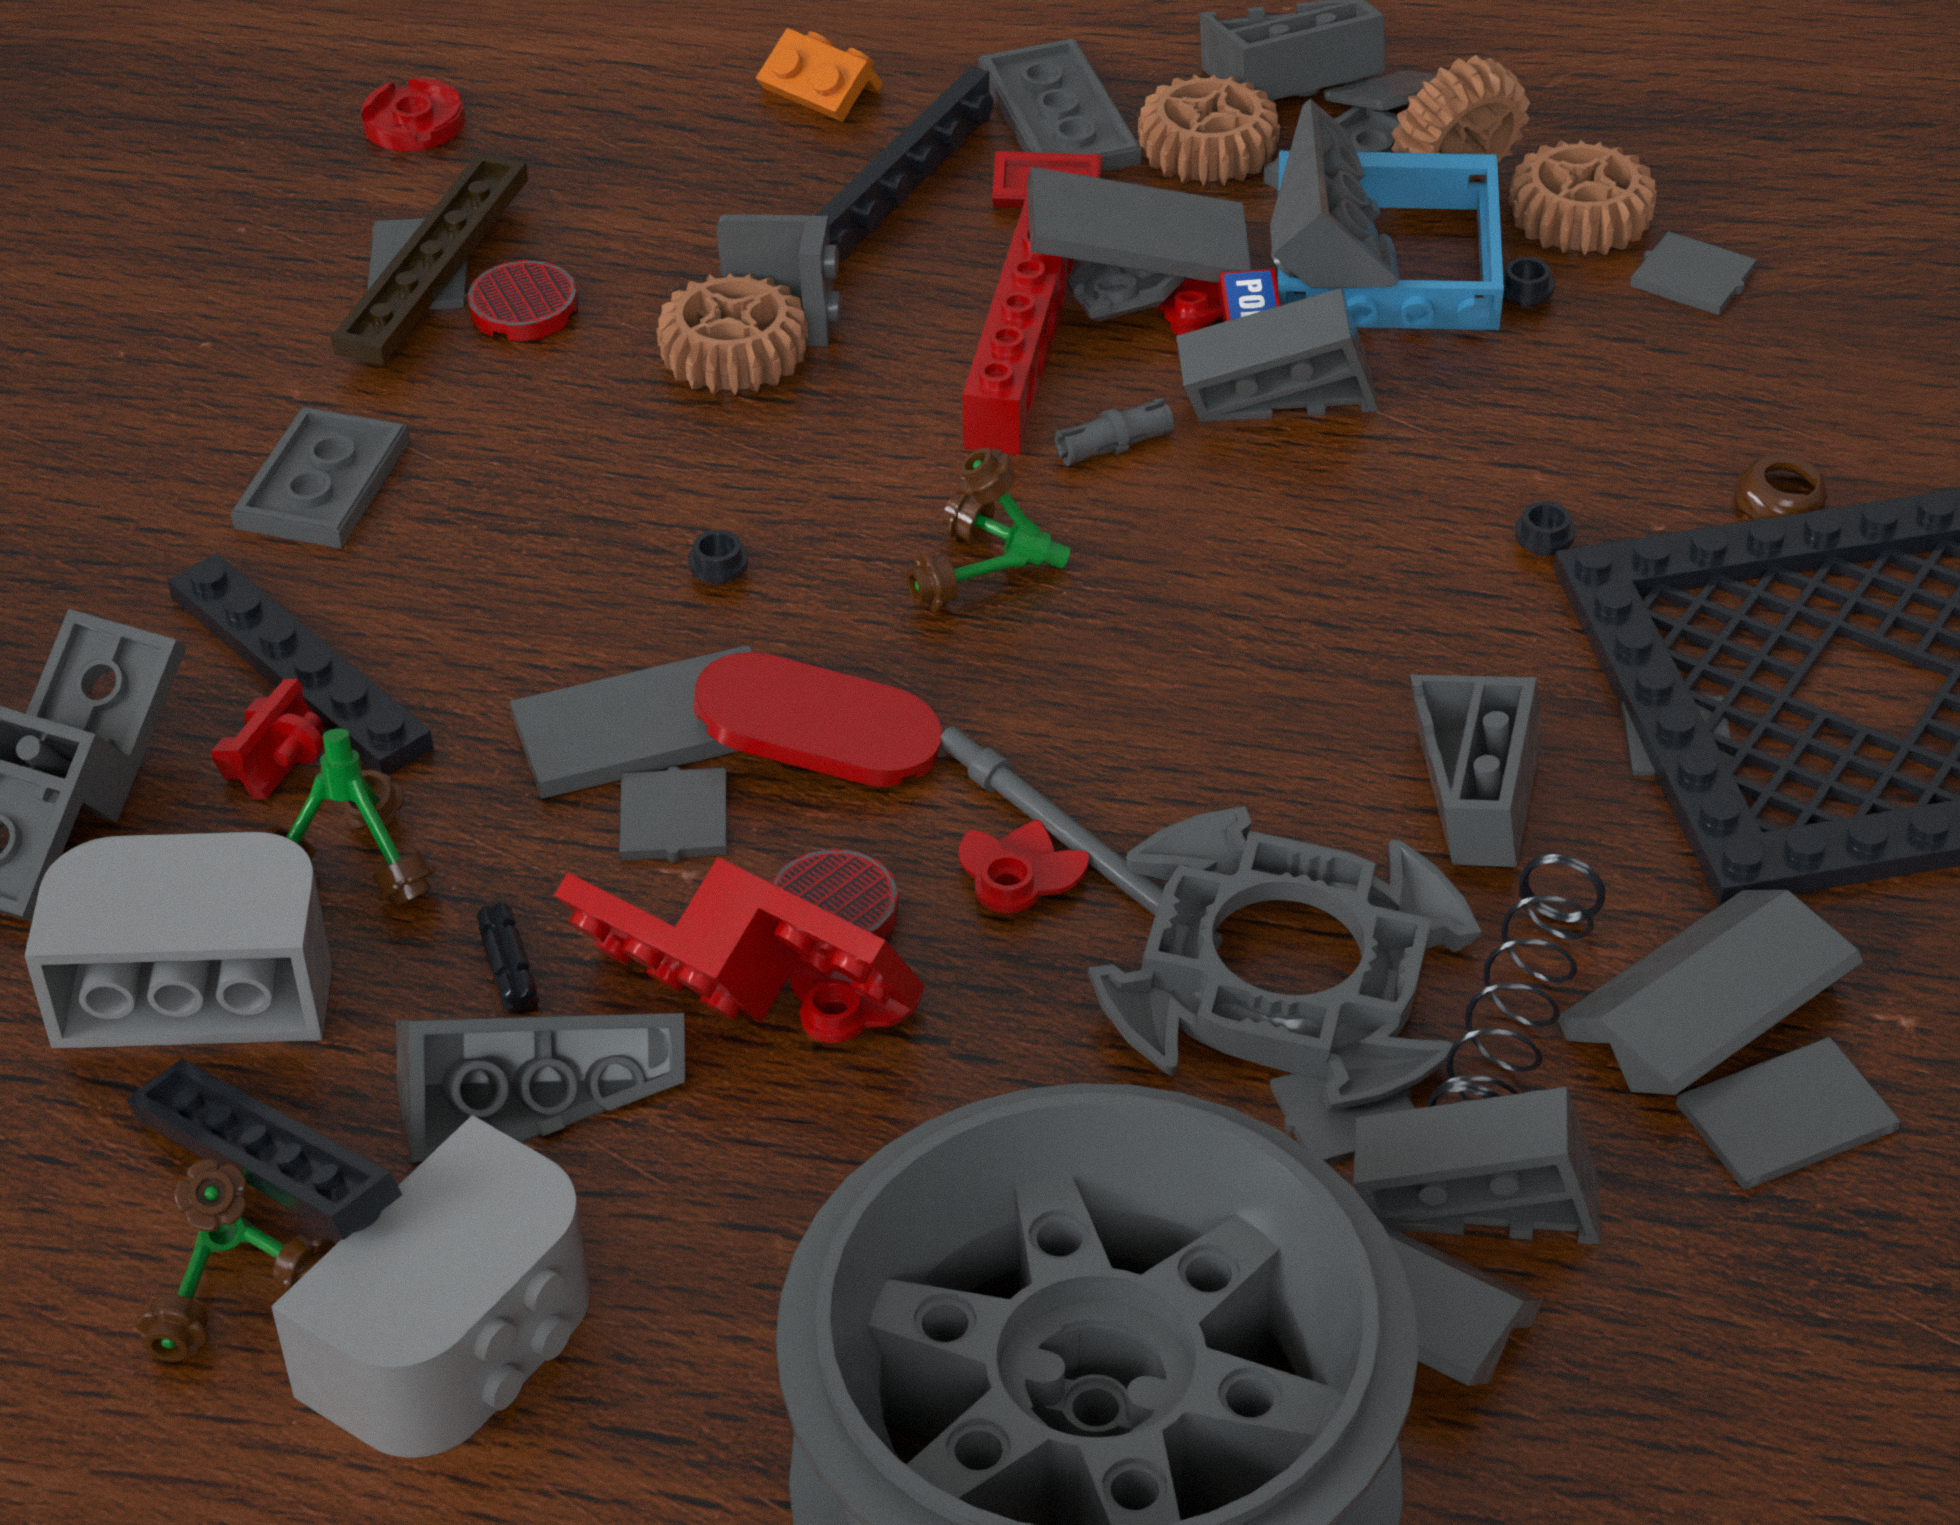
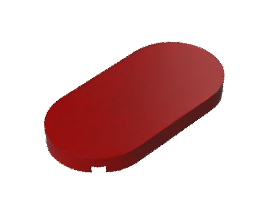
[693,652,942,787]

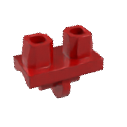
[211,679,325,800]

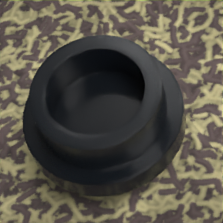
[1503,257,1555,307]
[1515,501,1575,556]
[688,530,748,584]

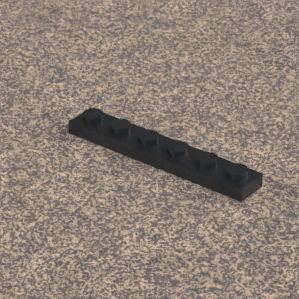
[816,66,993,263]
[167,553,434,775]
[126,1059,403,1240]

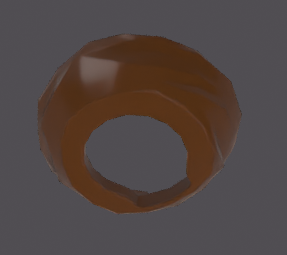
[1735,454,1827,520]

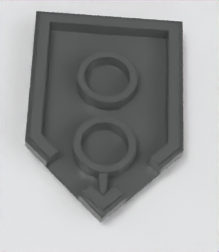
[1067,261,1186,322]

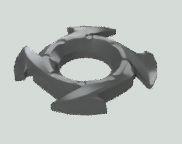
[1088,806,1482,1111]

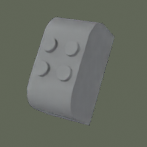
[25,832,332,1049]
[271,1115,590,1458]

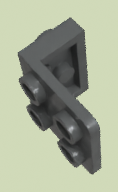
[717,214,842,346]

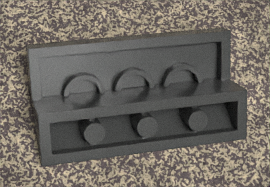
[1558,890,1863,1095]
[1380,1222,1543,1386]

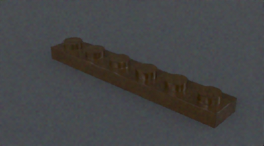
[331,153,528,365]

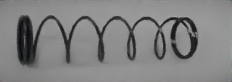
[1427,854,1605,1107]

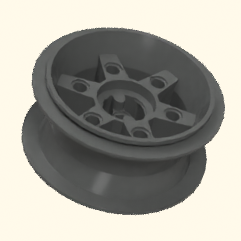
[775,1083,1418,1525]

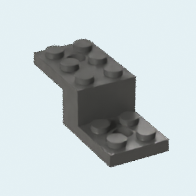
[0,609,187,922]

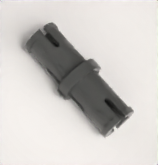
[1054,397,1174,466]

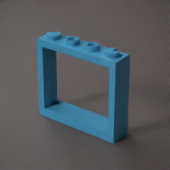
[1276,150,1504,330]

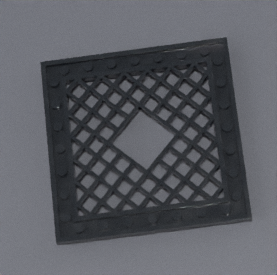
[1553,489,1960,906]

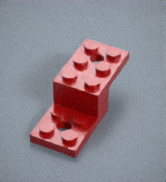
[554,857,925,1023]

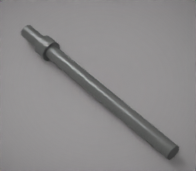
[940,726,1222,949]

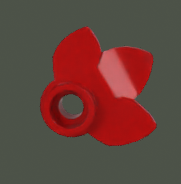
[1154,278,1223,335]
[958,820,1089,913]
[790,962,923,1043]

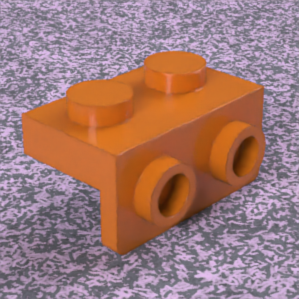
[755,28,884,122]

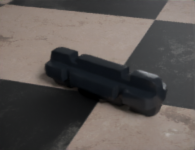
[477,902,539,1014]

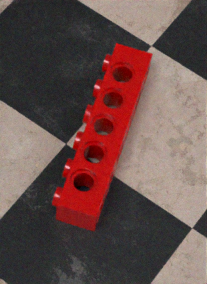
[962,195,1078,455]

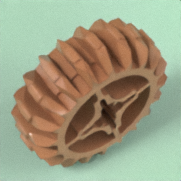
[1391,55,1530,182]
[1138,74,1280,186]
[1508,139,1657,256]
[656,272,809,395]

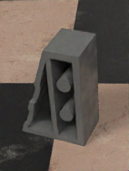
[1199,0,1385,102]
[1176,288,1379,422]
[1353,1087,1601,1245]

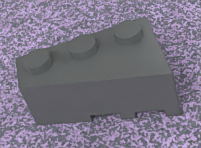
[1410,674,1543,867]

